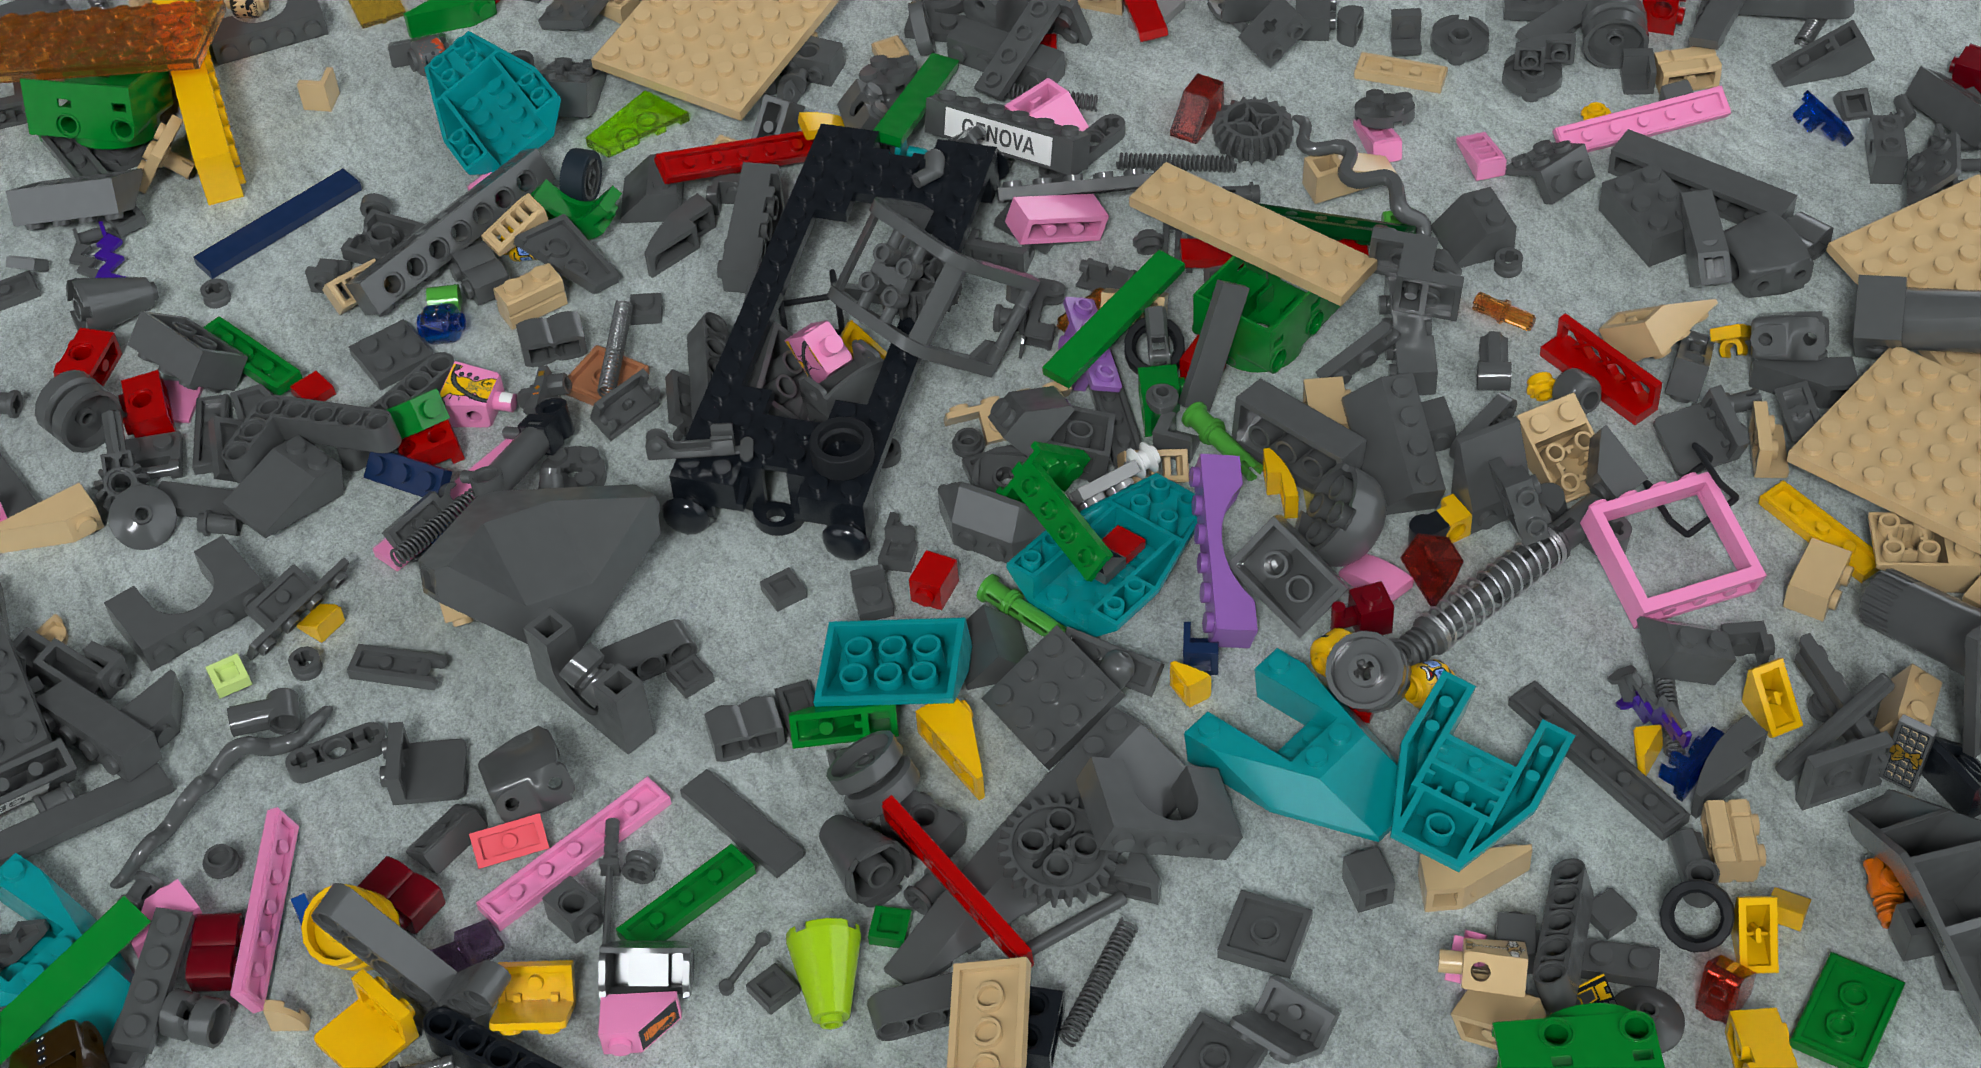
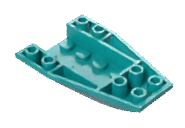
[424,31,561,175]
[1006,473,1198,637]

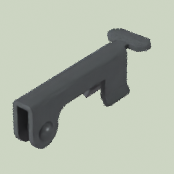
[1018,278,1066,359]
[645,423,754,462]

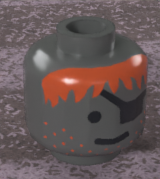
[406,35,449,76]

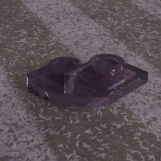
[430,919,505,972]

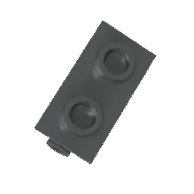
[1076,258,1137,294]

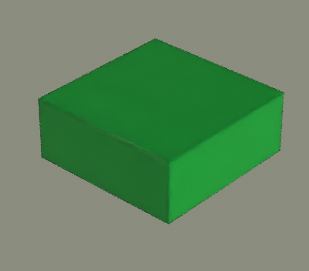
[868,905,913,948]

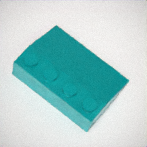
[813,617,973,707]

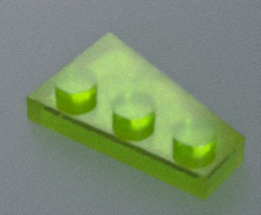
[586,90,690,158]

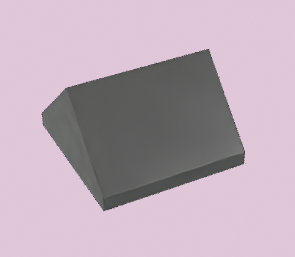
[964,605,1028,690]

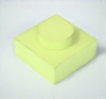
[205,653,252,699]

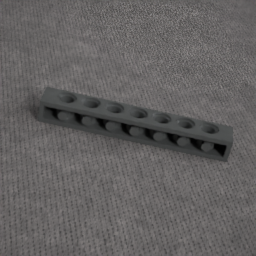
[345,148,556,317]

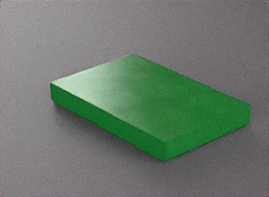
[1790,952,1906,1068]

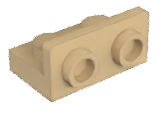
[1748,401,1789,478]

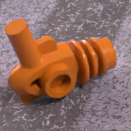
[1863,856,1905,929]

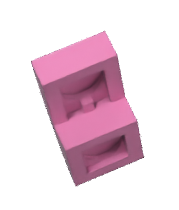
[1339,554,1414,602]

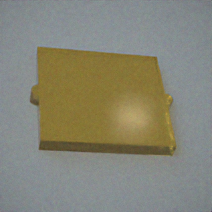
[348,0,406,29]

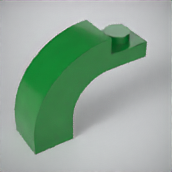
[529,179,622,240]

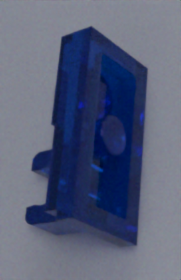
[1793,90,1854,147]
[1658,726,1725,802]

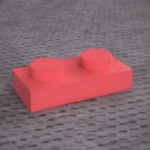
[469,813,549,869]

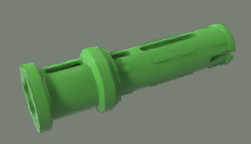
[1181,401,1263,481]
[976,574,1067,637]

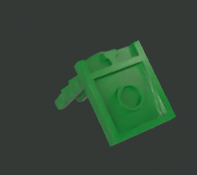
[996,441,1113,582]

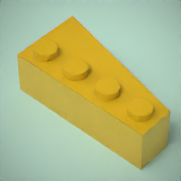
[1725,1007,1798,1068]

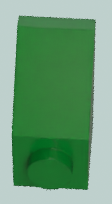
[1138,364,1185,437]
[385,388,450,439]

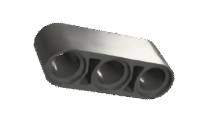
[600,619,698,681]
[867,972,953,1041]

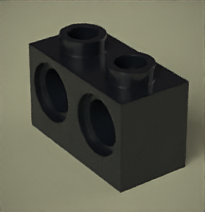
[1026,986,1065,1068]

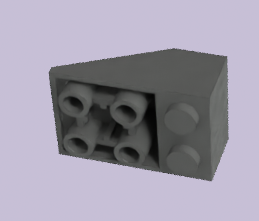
[539,57,608,118]

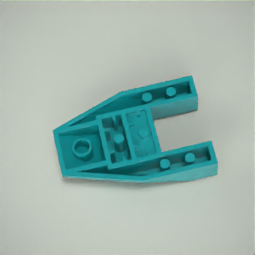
[1184,648,1398,842]
[1390,670,1576,872]
[0,853,134,1046]

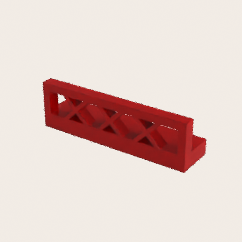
[1540,313,1662,426]

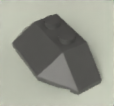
[938,482,1046,563]

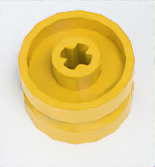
[301,884,400,972]

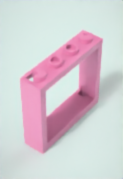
[1580,472,1767,629]

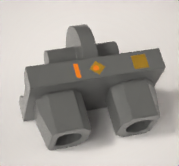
[516,365,572,415]

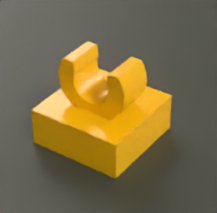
[1710,324,1751,359]

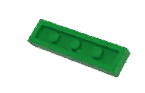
[203,316,303,395]
[616,843,756,941]

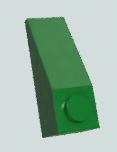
[403,0,497,38]
[788,705,899,749]

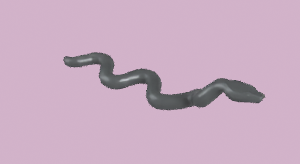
[1292,115,1462,276]
[110,706,333,889]

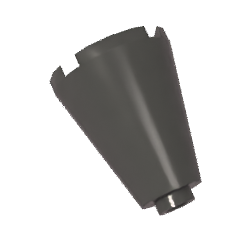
[66,277,159,331]
[819,815,912,907]

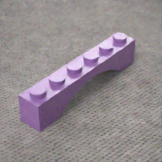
[1189,454,1258,648]

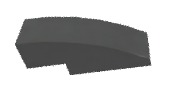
[644,193,716,278]
[13,627,103,694]
[1691,714,1768,819]

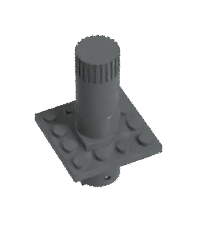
[1859,568,1981,758]

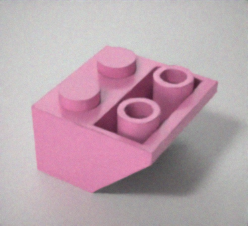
[1004,78,1089,131]

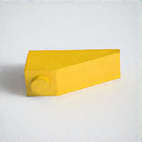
[915,698,985,801]

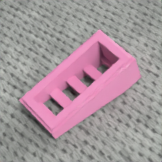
[1353,119,1402,162]
[1456,132,1507,181]

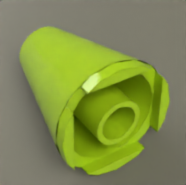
[786,918,861,1030]

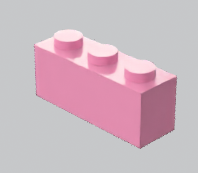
[1005,194,1109,245]

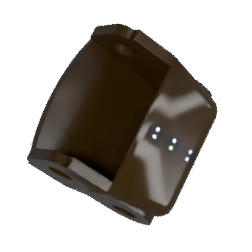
[8,1019,111,1068]

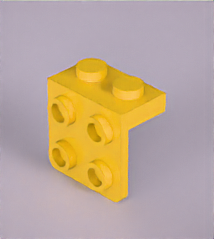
[489,960,576,1036]
[314,969,419,1068]

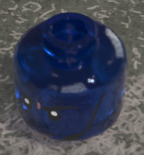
[417,302,466,345]

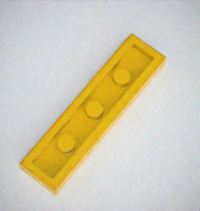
[1758,480,1880,583]

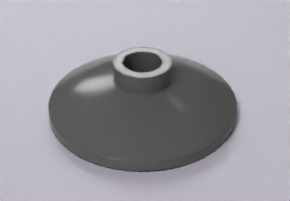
[108,485,177,550]
[1615,986,1685,1053]

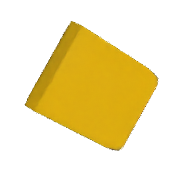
[296,603,345,643]
[1170,661,1211,708]
[1633,725,1663,776]
[1771,887,1812,931]

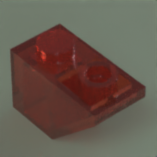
[1400,533,1464,607]
[1695,955,1757,1024]

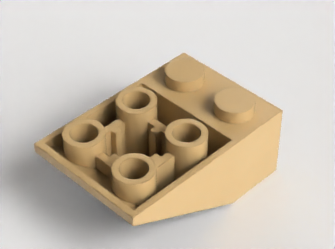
[1598,299,1718,362]
[1516,393,1595,503]
[1868,512,1981,593]

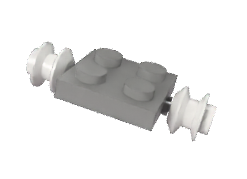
[1062,442,1161,512]

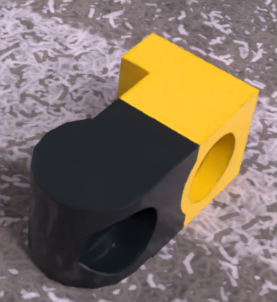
[1408,493,1472,555]

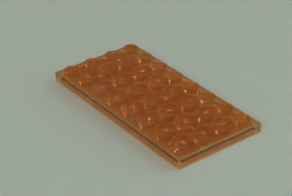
[0,0,227,83]

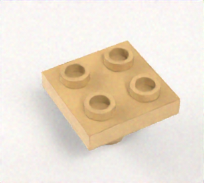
[137,114,195,194]

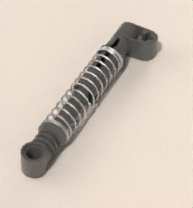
[1390,494,1632,666]

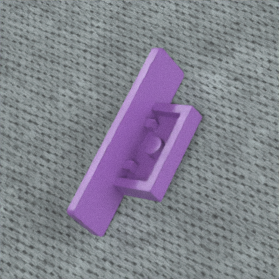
[1058,297,1122,392]

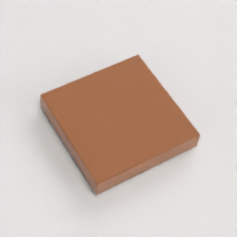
[566,345,650,406]

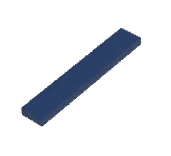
[193,168,362,279]

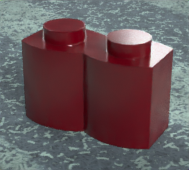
[357,856,446,935]
[185,913,245,992]

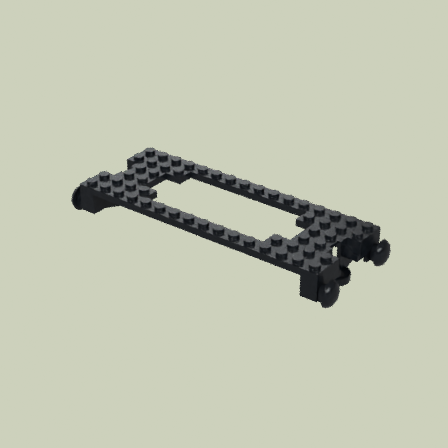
[662,124,1009,561]

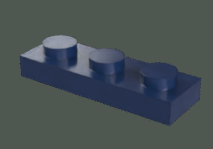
[363,452,453,497]

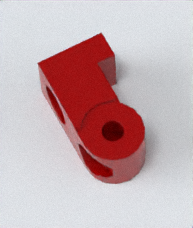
[397,419,465,465]

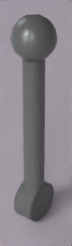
[719,932,770,996]

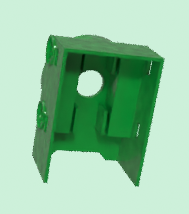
[20,48,173,149]
[1192,256,1341,374]
[1491,1003,1665,1068]

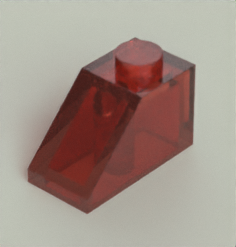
[1170,73,1224,144]

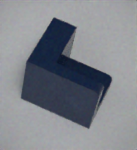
[1183,622,1219,675]

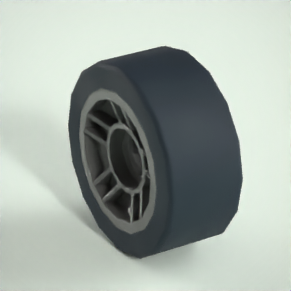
[559,148,602,202]

